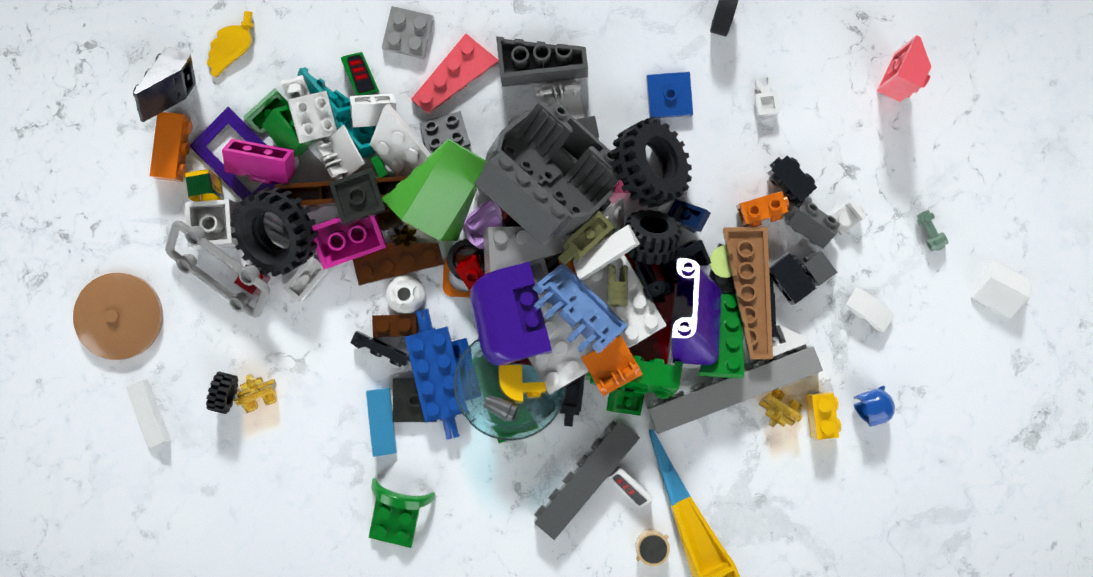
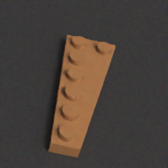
[723,227,773,360]

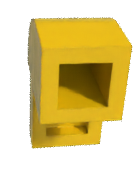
[498,364,546,403]

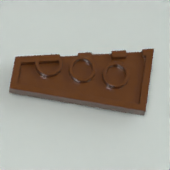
[353,243,444,286]

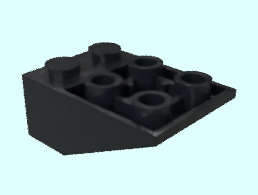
[133,46,196,122]

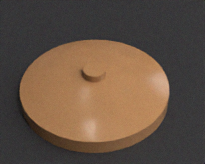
[73,273,163,360]

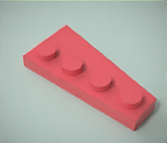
[411,34,499,115]

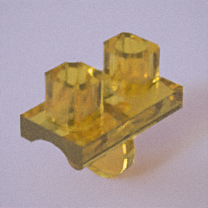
[234,374,277,413]
[759,388,802,427]

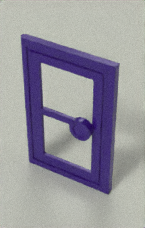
[190,107,280,200]

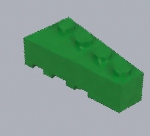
[585,355,683,399]

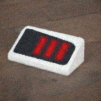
[609,466,653,507]

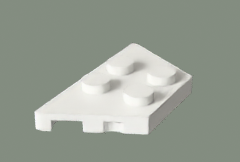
[370,104,431,177]

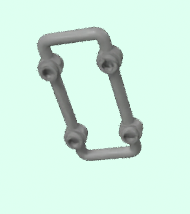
[165,220,270,318]

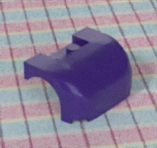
[470,262,552,368]

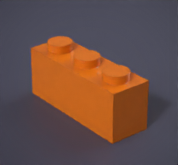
[149,112,192,182]

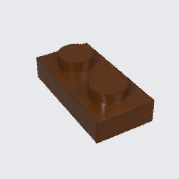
[372,314,417,337]

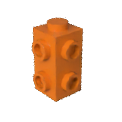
[736,191,790,227]

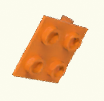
[581,335,643,396]

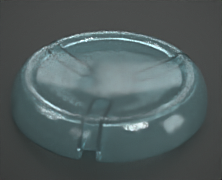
[454,339,566,441]

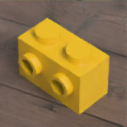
[806,392,841,440]

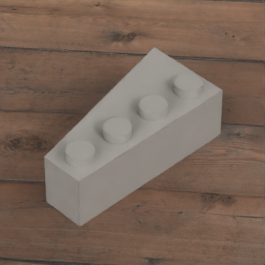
[483,227,574,274]

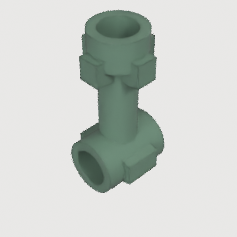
[916,210,949,251]

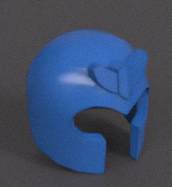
[853,385,895,427]

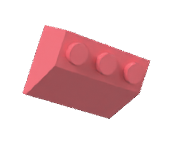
[877,35,931,102]

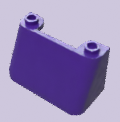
[672,258,721,365]

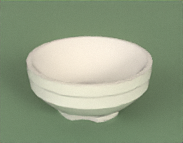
[386,275,426,314]

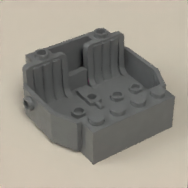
[474,101,620,245]

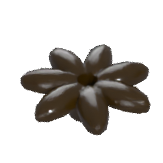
[389,225,418,248]

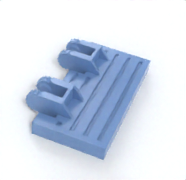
[533,264,628,354]

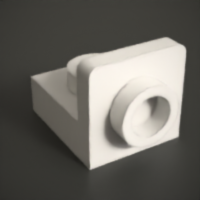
[831,200,866,235]

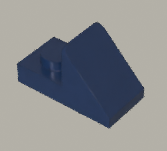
[667,199,711,233]

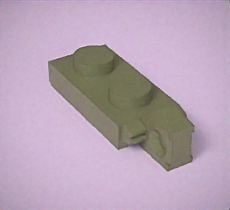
[558,211,615,266]

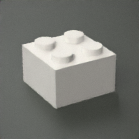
[185,199,238,249]

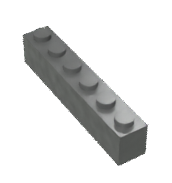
[534,419,640,540]

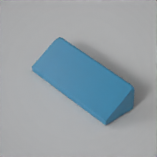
[366,388,397,457]

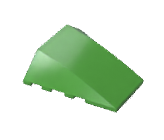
[382,139,485,241]

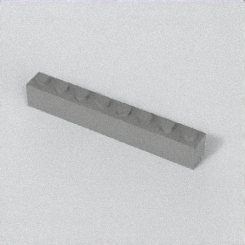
[647,344,823,434]

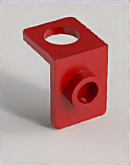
[456,251,485,292]

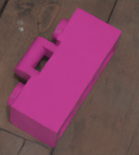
[222,139,295,184]

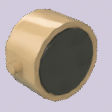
[635,530,670,566]

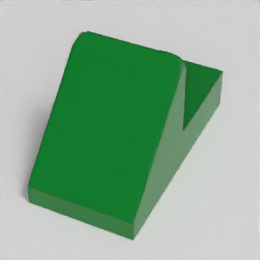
[606,389,645,416]

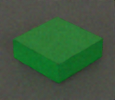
[370,155,390,178]

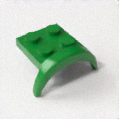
[368,478,435,548]

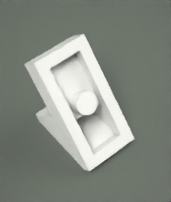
[772,325,810,356]

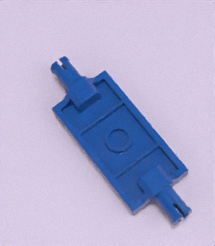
[404,309,469,440]

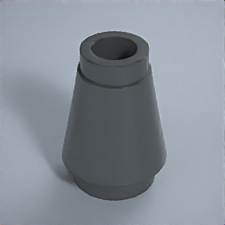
[484,395,519,422]

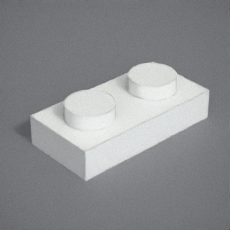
[283,256,329,303]

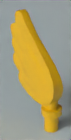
[207,11,254,77]

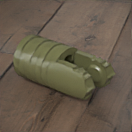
[607,264,628,307]

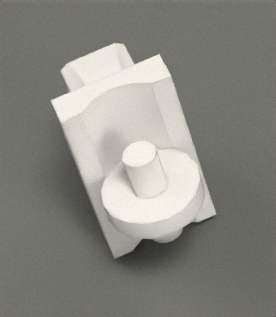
[281,75,310,99]

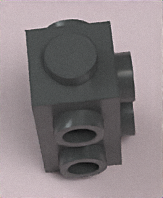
[787,199,840,249]

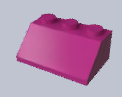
[312,214,386,270]

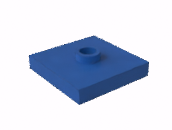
[646,72,693,119]

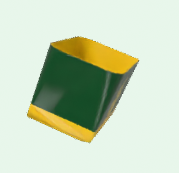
[185,169,224,202]

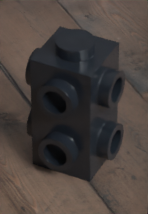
[767,155,817,204]

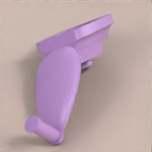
[463,199,506,249]

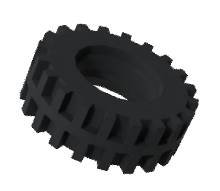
[611,118,692,208]
[230,187,318,277]

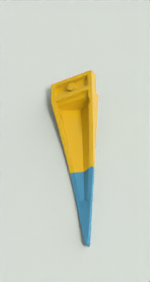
[649,429,740,577]

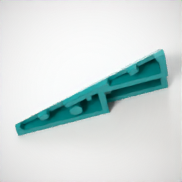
[297,67,376,159]

